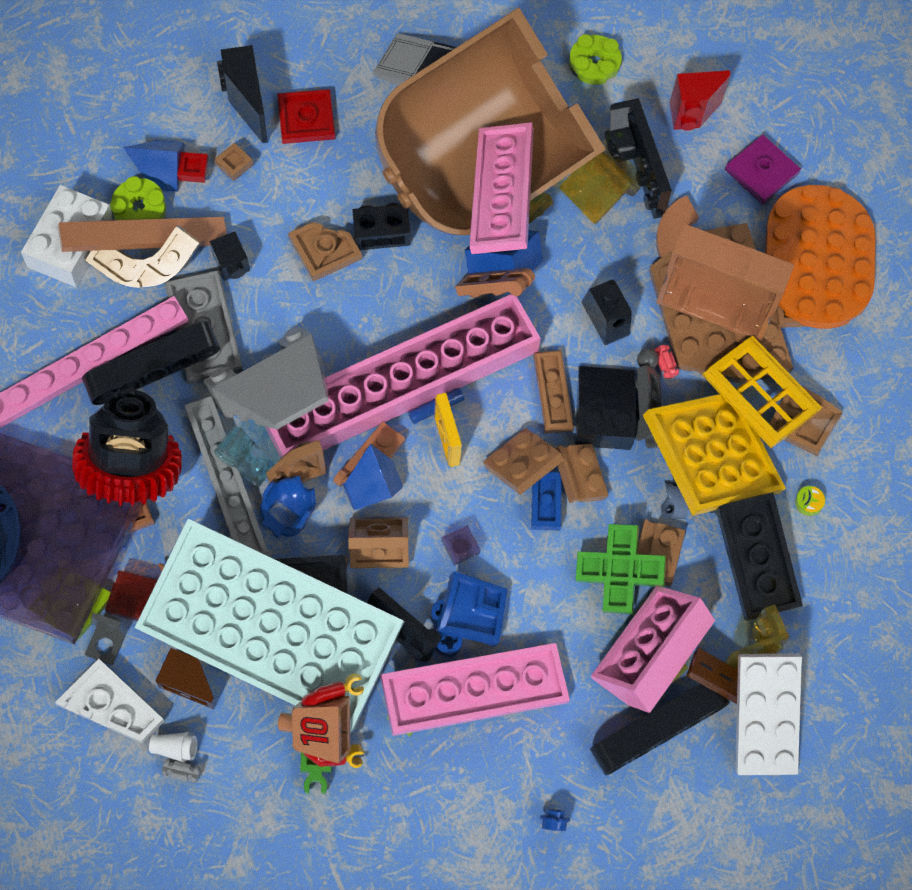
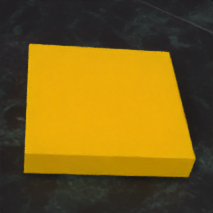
[434,393,462,467]

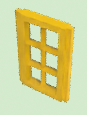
[702,336,822,448]

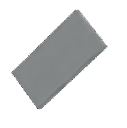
[165,270,243,384]

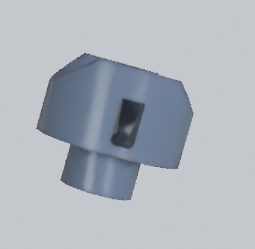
[661,480,689,519]

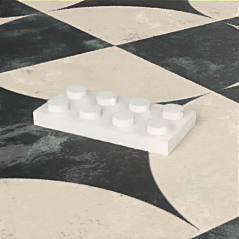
[735,653,802,775]

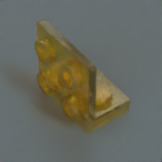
[560,152,640,224]
[725,604,790,670]

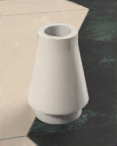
[149,732,197,763]

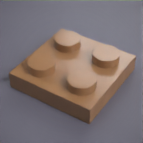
[483,428,564,495]

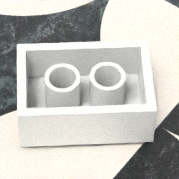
[21,185,114,288]

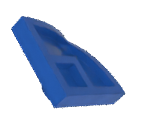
[435,571,508,646]

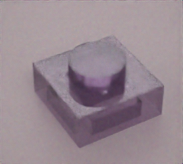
[441,525,481,566]

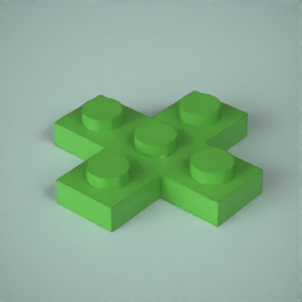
[575,524,666,614]

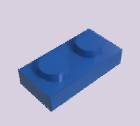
[531,472,561,531]

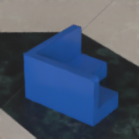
[465,230,543,274]

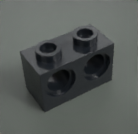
[352,203,410,250]

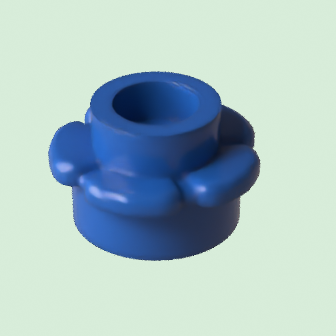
[540,809,570,831]

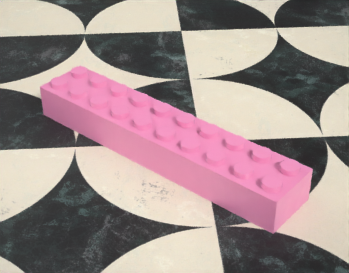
[264,294,541,459]

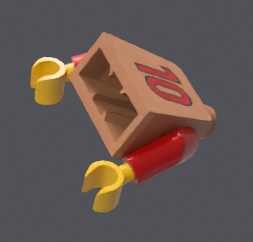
[278,673,365,768]

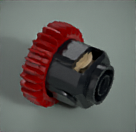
[72,389,182,507]

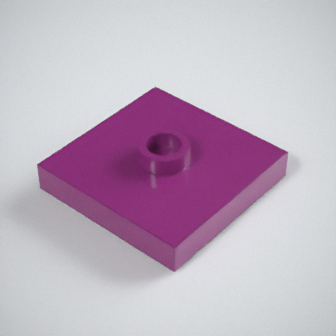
[725,135,801,205]

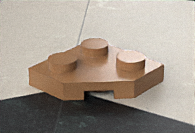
[288,222,362,282]
[266,440,326,483]

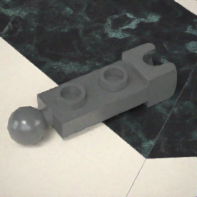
[635,348,662,448]

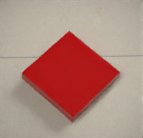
[277,89,335,144]

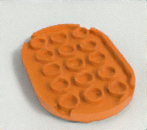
[765,185,875,329]

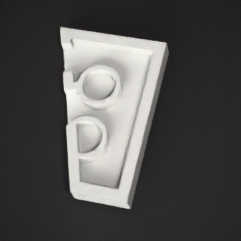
[55,659,164,744]

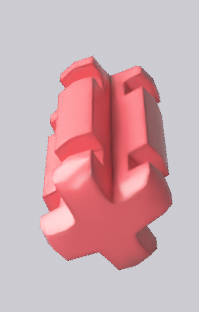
[654,345,679,379]

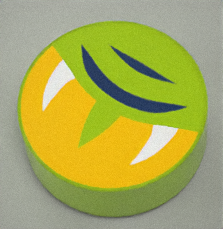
[795,486,825,516]

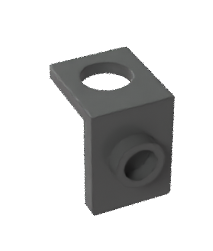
[85,613,127,665]

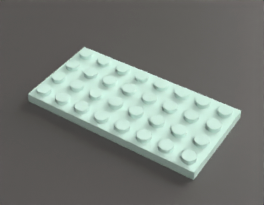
[135,519,405,732]

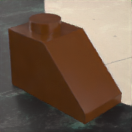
[155,648,217,709]

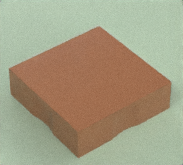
[656,223,795,342]

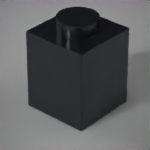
[210,231,250,281]

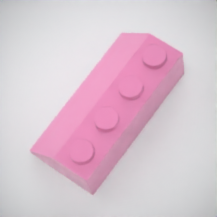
[591,587,715,713]

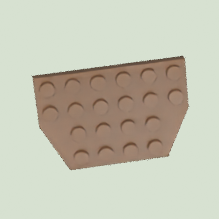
[649,223,793,383]

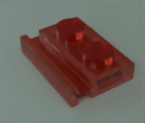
[105,570,158,621]

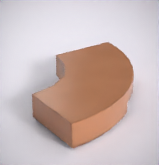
[656,195,699,259]

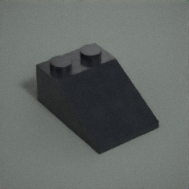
[217,45,268,143]
[574,366,636,450]

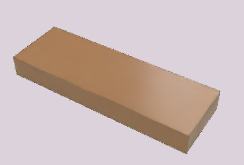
[533,350,574,434]

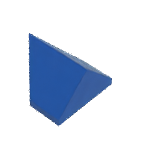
[123,140,185,192]
[342,444,403,510]

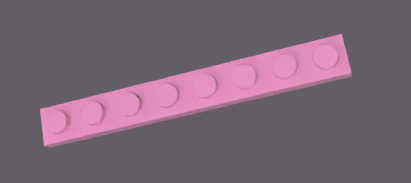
[0,296,189,428]

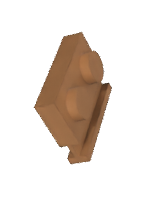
[556,444,609,503]
[637,519,686,587]

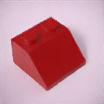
[669,70,731,131]

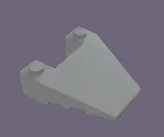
[204,327,329,429]

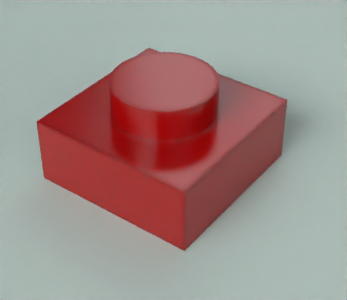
[177,152,209,183]

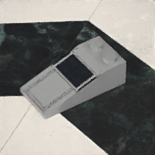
[373,33,457,86]

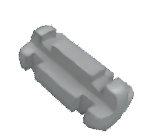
[162,759,201,783]

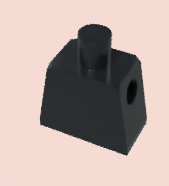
[581,279,632,346]

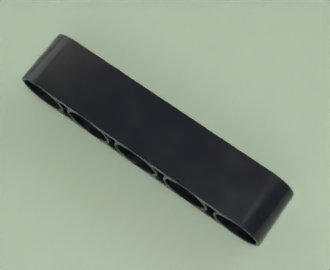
[82,321,220,405]
[590,684,730,776]

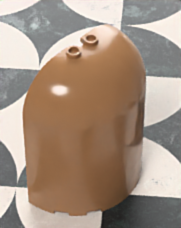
[375,7,606,235]

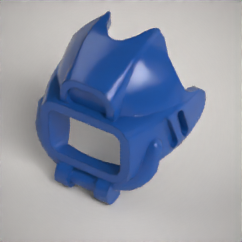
[260,476,316,539]

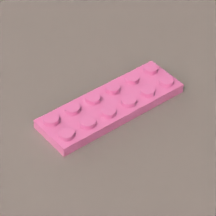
[469,122,534,254]
[380,643,570,736]

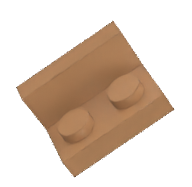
[348,517,409,568]

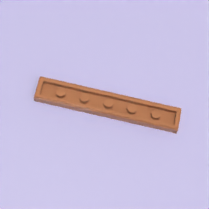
[58,217,227,252]

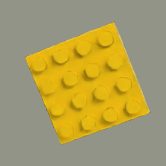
[643,394,786,516]

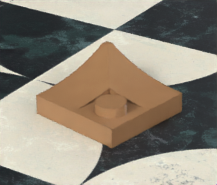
[769,386,843,457]

